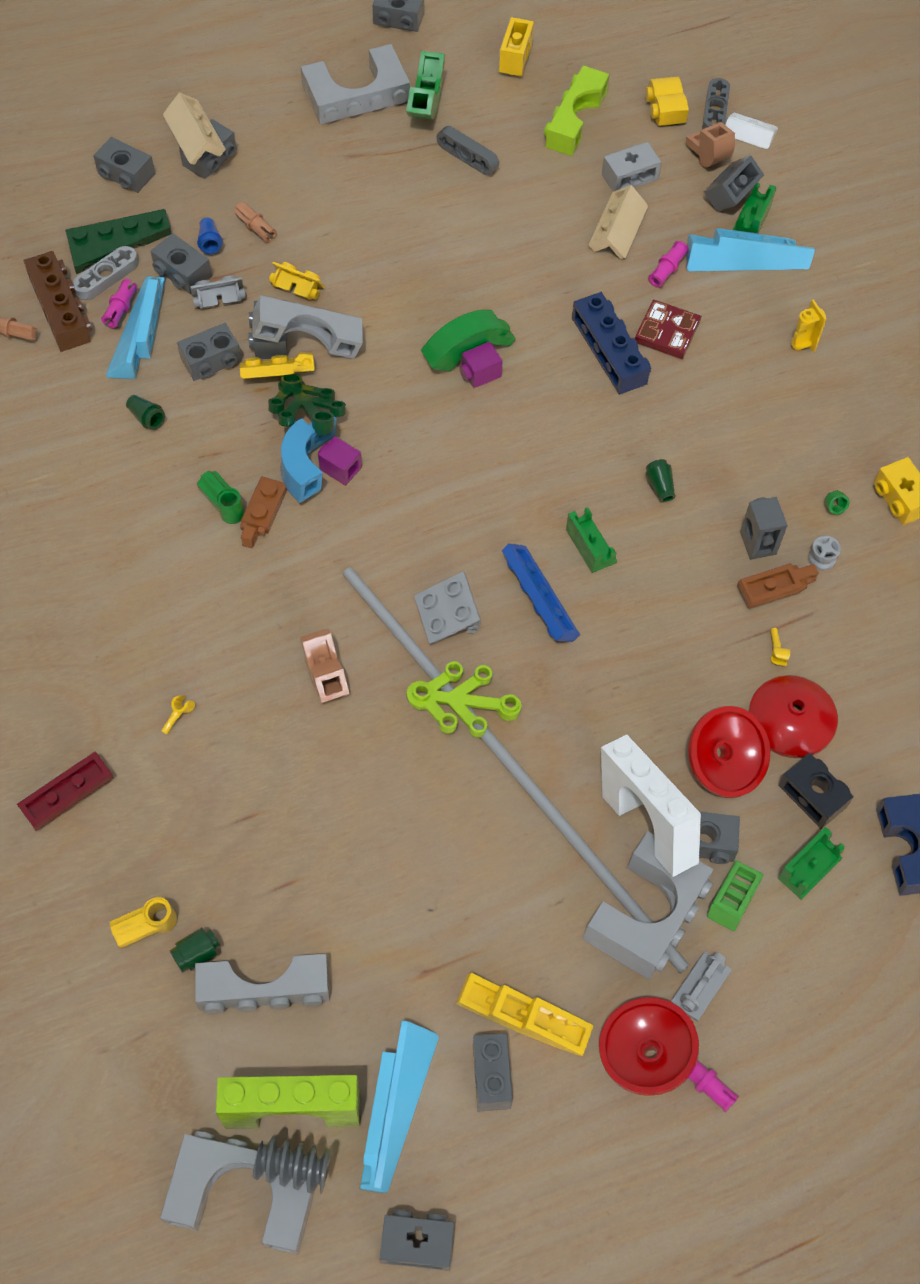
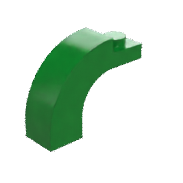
[406,51,445,120]
[421,309,516,371]

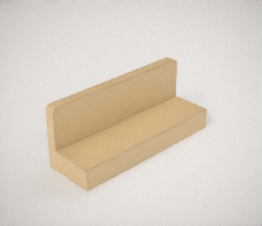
[163,92,226,165]
[589,185,648,259]

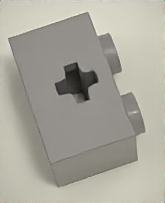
[602,142,661,192]

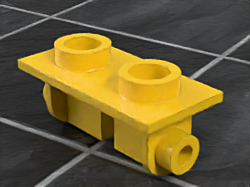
[269,262,325,300]
[791,299,827,353]

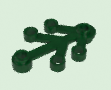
[268,374,346,435]

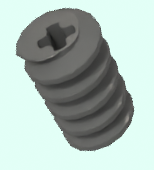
[253,1136,330,1194]

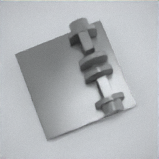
[414,571,481,645]

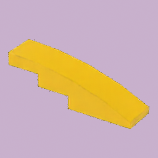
[456,973,594,1056]

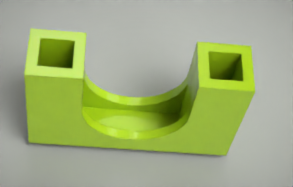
[216,1075,360,1129]

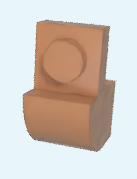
[686,122,735,167]
[300,628,349,703]

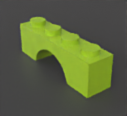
[544,65,610,156]

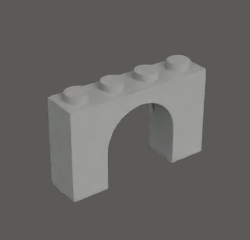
[301,44,410,124]
[582,831,714,980]
[160,1131,314,1255]

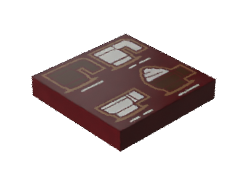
[635,299,702,359]

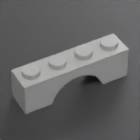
[252,295,363,359]
[195,954,330,1014]

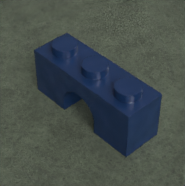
[876,794,920,896]

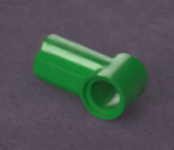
[197,470,245,524]

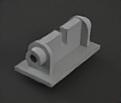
[190,275,246,309]
[671,951,732,1022]

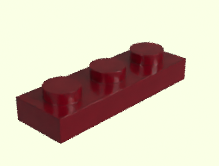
[17,751,114,831]

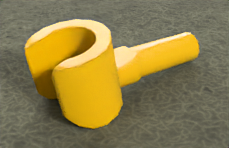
[770,628,790,666]
[161,695,195,734]

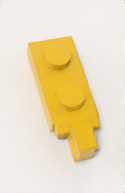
[239,352,314,379]

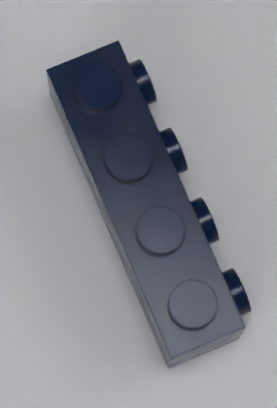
[572,291,651,395]

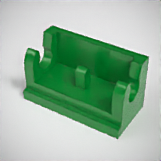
[732,183,776,234]
[566,507,617,573]
[778,827,845,900]

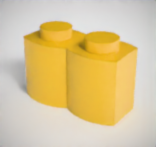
[645,76,689,126]

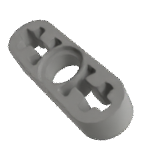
[73,246,138,300]

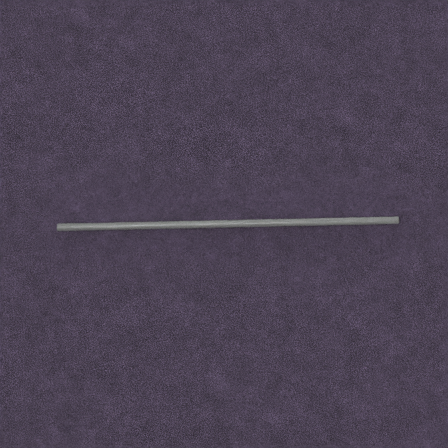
[343,567,690,974]

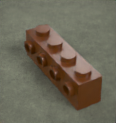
[23,251,92,352]

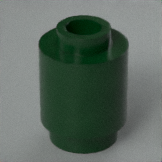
[169,927,220,973]

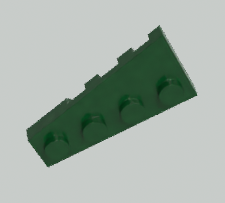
[65,209,172,274]

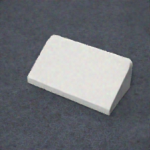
[726,112,778,149]

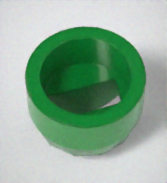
[825,490,850,515]

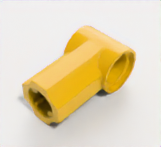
[109,897,177,949]

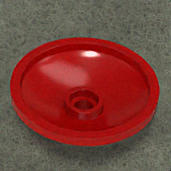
[749,675,838,758]
[688,706,770,797]
[599,997,699,1096]

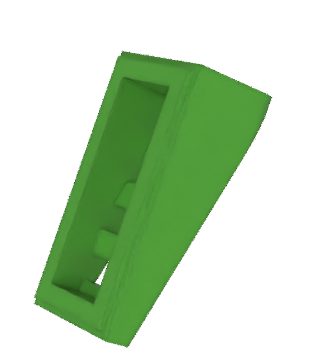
[707,860,764,931]

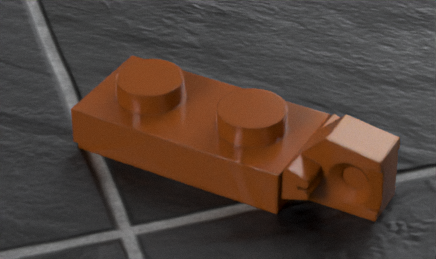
[240,476,287,549]
[737,563,819,609]

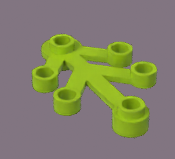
[406,661,522,737]

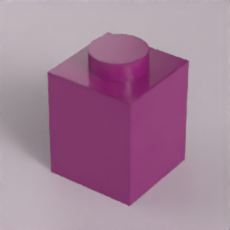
[459,342,503,388]
[318,436,362,486]

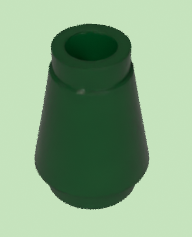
[126,395,165,429]
[645,459,676,502]

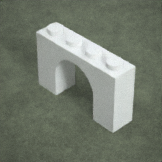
[601,735,701,877]

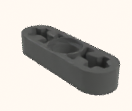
[702,78,730,129]
[436,126,499,175]

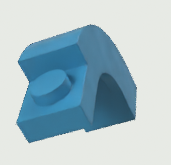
[280,417,337,503]

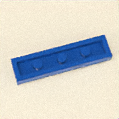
[502,543,580,642]

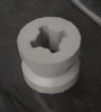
[808,536,841,571]

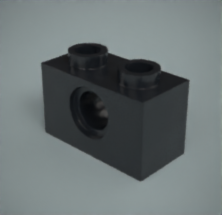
[778,753,854,829]

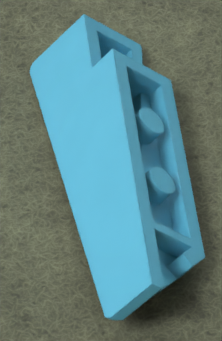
[686,228,815,271]
[106,276,165,379]
[360,1021,439,1193]

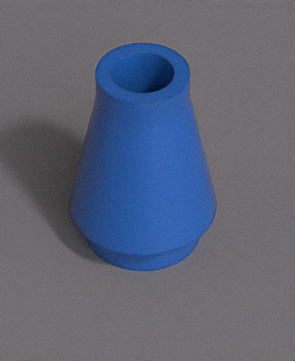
[197,218,223,254]

